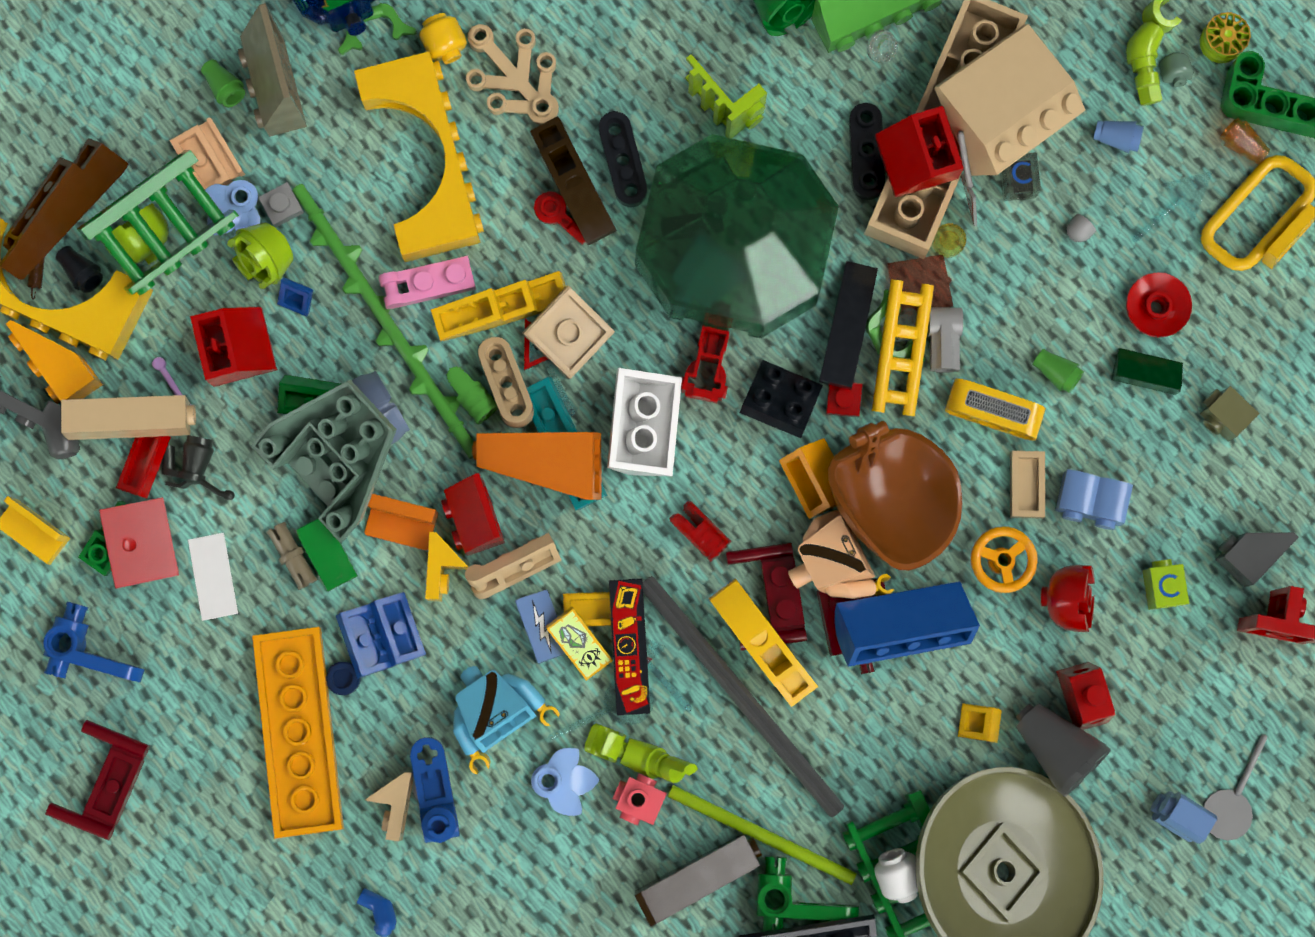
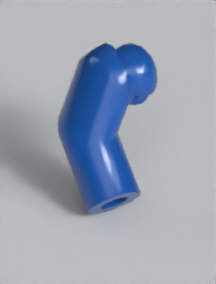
[357,888,397,937]

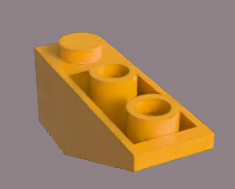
[5,320,103,404]

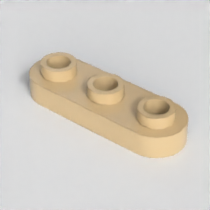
[478,337,534,428]

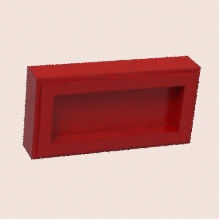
[116,436,171,499]

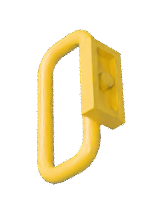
[1201,155,1315,271]

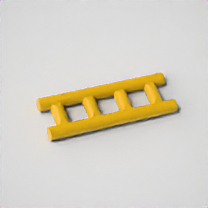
[871,279,934,416]

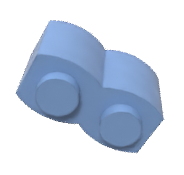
[1055,469,1133,530]
[1150,791,1217,844]

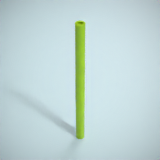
[667,785,857,885]

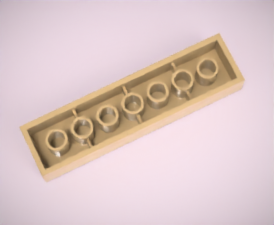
[864,0,1028,259]

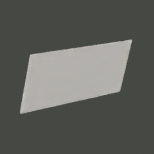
[188,533,238,621]

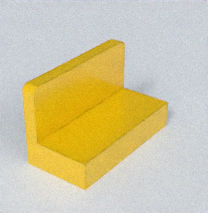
[0,496,70,565]

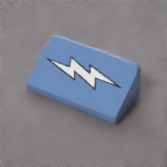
[515,590,565,664]

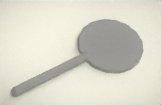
[1203,734,1267,840]

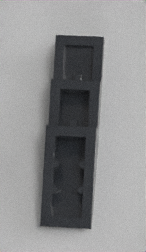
[819,261,878,390]

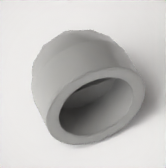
[1067,214,1096,242]

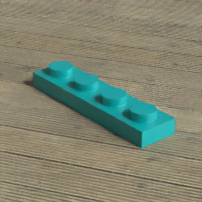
[527,377,608,510]

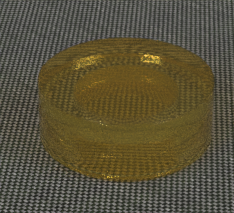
[932,223,967,258]

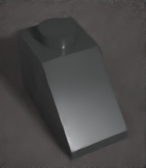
[1215,532,1299,587]

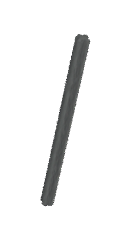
[643,576,844,817]

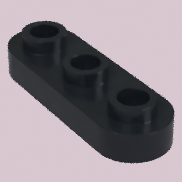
[849,103,885,200]
[599,111,647,207]

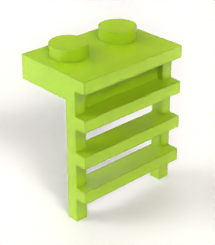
[685,54,767,140]

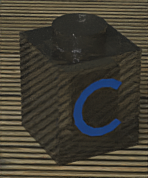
[1000,152,1041,201]

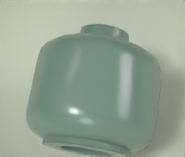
[1159,53,1194,87]

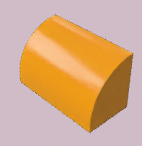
[779,438,836,519]

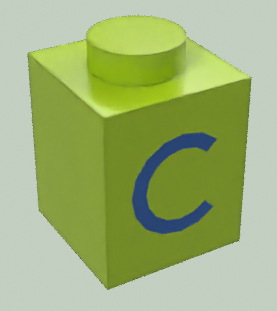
[1142,559,1190,610]

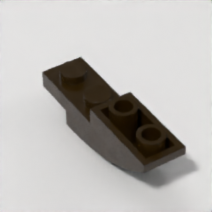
[530,116,617,246]

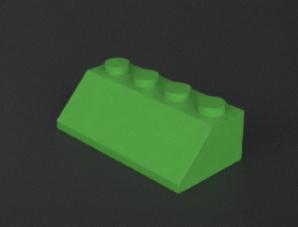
[811,0,942,53]

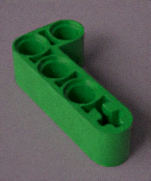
[1221,51,1315,139]

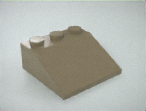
[238,3,307,137]

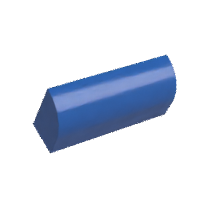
[835,581,980,667]

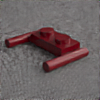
[726,542,807,651]
[45,720,150,841]

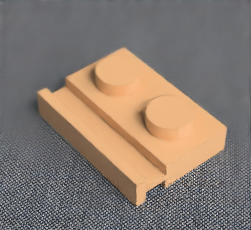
[170,117,245,189]

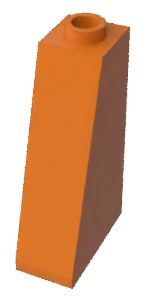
[472,432,602,500]

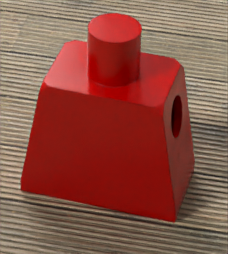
[1056,662,1116,730]

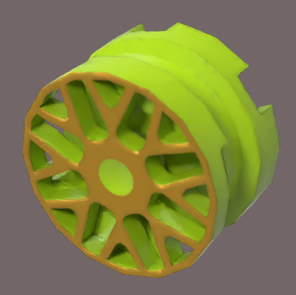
[1199,12,1251,63]

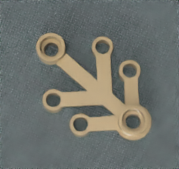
[466,24,559,125]

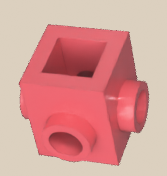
[612,773,667,825]

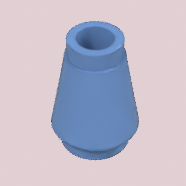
[1093,120,1144,153]

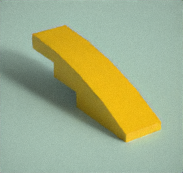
[431,271,566,341]

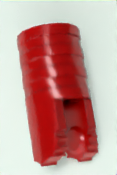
[669,501,731,562]

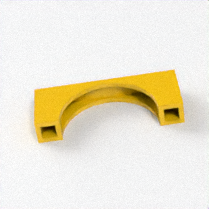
[354,51,484,262]
[0,218,153,361]

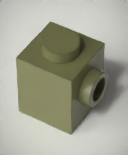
[1200,386,1260,441]

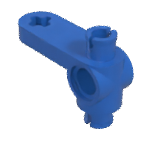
[43,601,145,683]
[410,737,460,843]

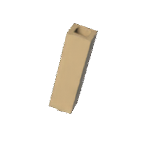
[61,395,196,440]

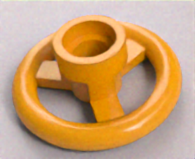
[971,526,1038,593]

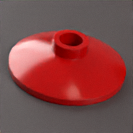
[1126,272,1192,338]

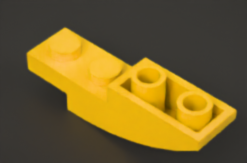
[709,578,818,707]

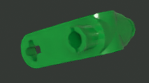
[756,856,859,932]

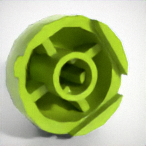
[104,203,169,265]

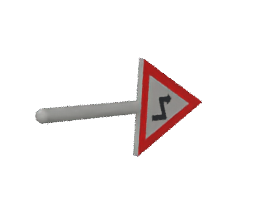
[957,131,977,226]

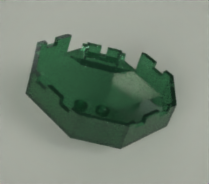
[635,134,839,338]

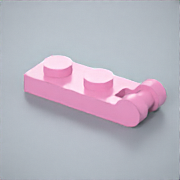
[378,256,476,309]

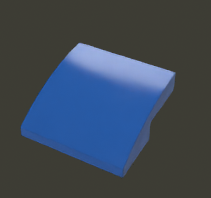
[336,592,426,679]

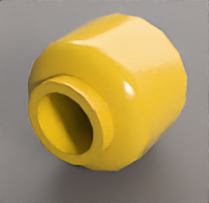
[419,13,467,64]

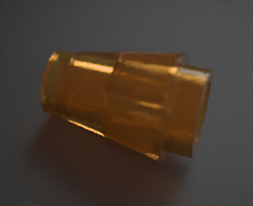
[1220,118,1270,164]

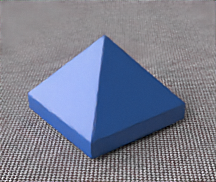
[277,277,313,317]

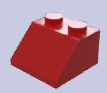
[441,473,505,556]

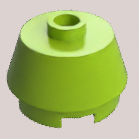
[227,222,293,289]

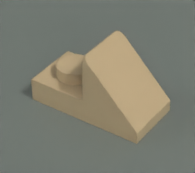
[365,772,414,842]

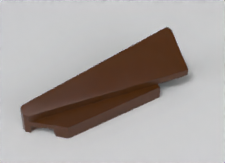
[0,138,129,280]

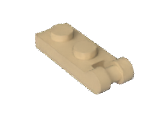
[465,533,562,599]

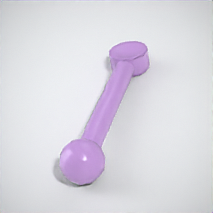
[152,357,192,405]

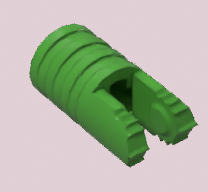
[446,366,498,425]

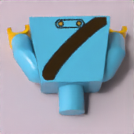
[453,666,559,774]

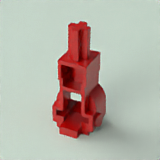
[681,301,731,404]

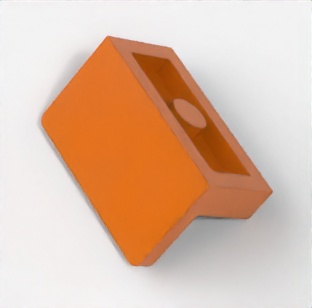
[364,494,439,551]

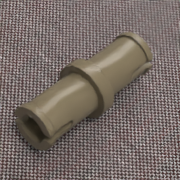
[266,522,318,590]

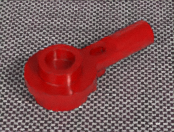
[534,191,586,245]

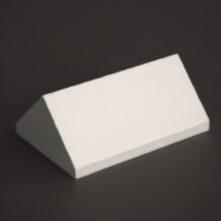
[607,368,682,476]

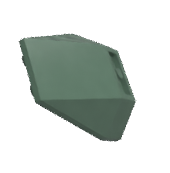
[251,380,397,543]

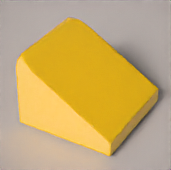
[958,703,1002,743]

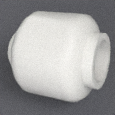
[874,848,918,903]

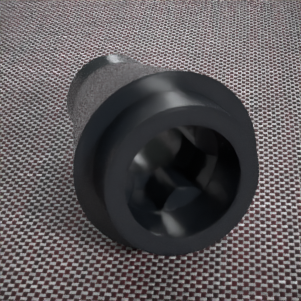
[55,246,103,293]

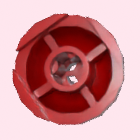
[1041,565,1095,632]

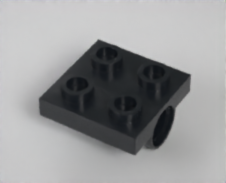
[739,360,823,438]

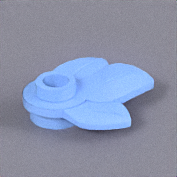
[205,180,260,235]
[531,748,599,816]

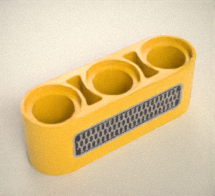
[945,378,1046,441]

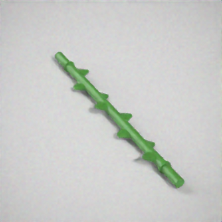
[292,184,474,459]

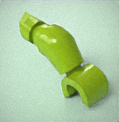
[1126,0,1182,106]
[584,723,698,783]

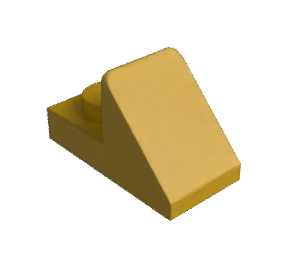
[425,532,468,602]

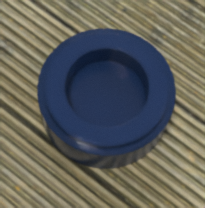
[326,662,361,696]

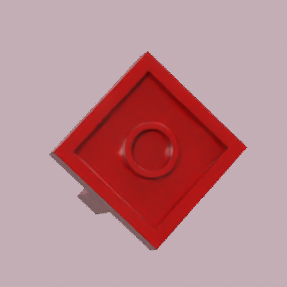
[1237,586,1315,644]

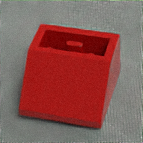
[875,106,964,198]
[190,307,278,387]

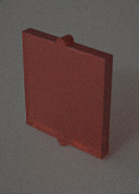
[887,254,953,316]

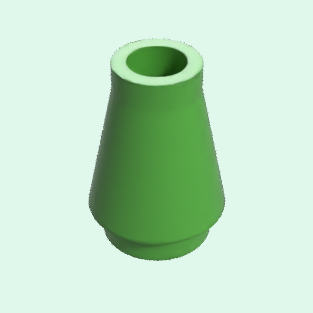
[201,59,245,108]
[1032,349,1084,393]

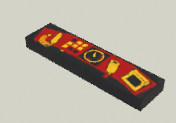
[609,578,650,716]

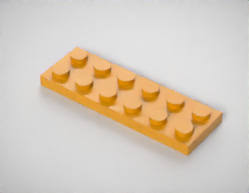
[252,627,344,839]

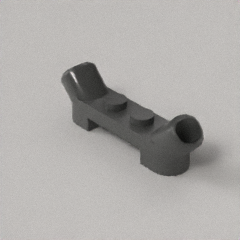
[0,376,80,460]

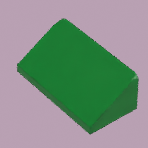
[277,375,342,414]

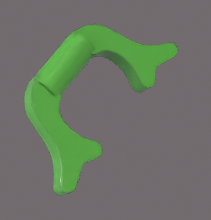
[338,3,417,55]
[866,289,925,362]

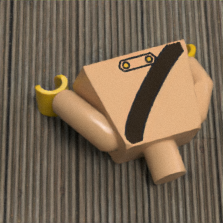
[788,510,894,599]

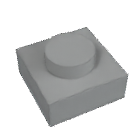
[259,182,304,228]

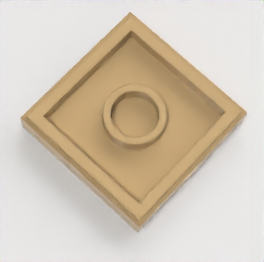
[522,286,615,379]

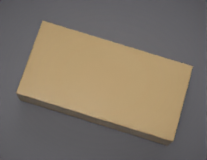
[1010,451,1045,519]

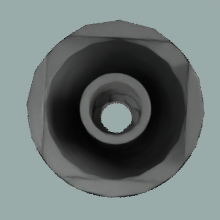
[1016,703,1111,797]

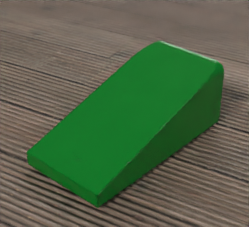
[296,519,358,592]

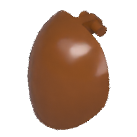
[828,421,962,571]

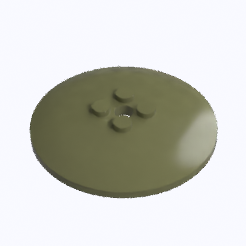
[915,767,1104,937]

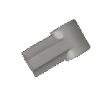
[927,307,963,373]

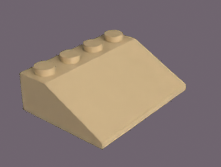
[934,24,1085,176]

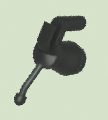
[161,435,235,500]

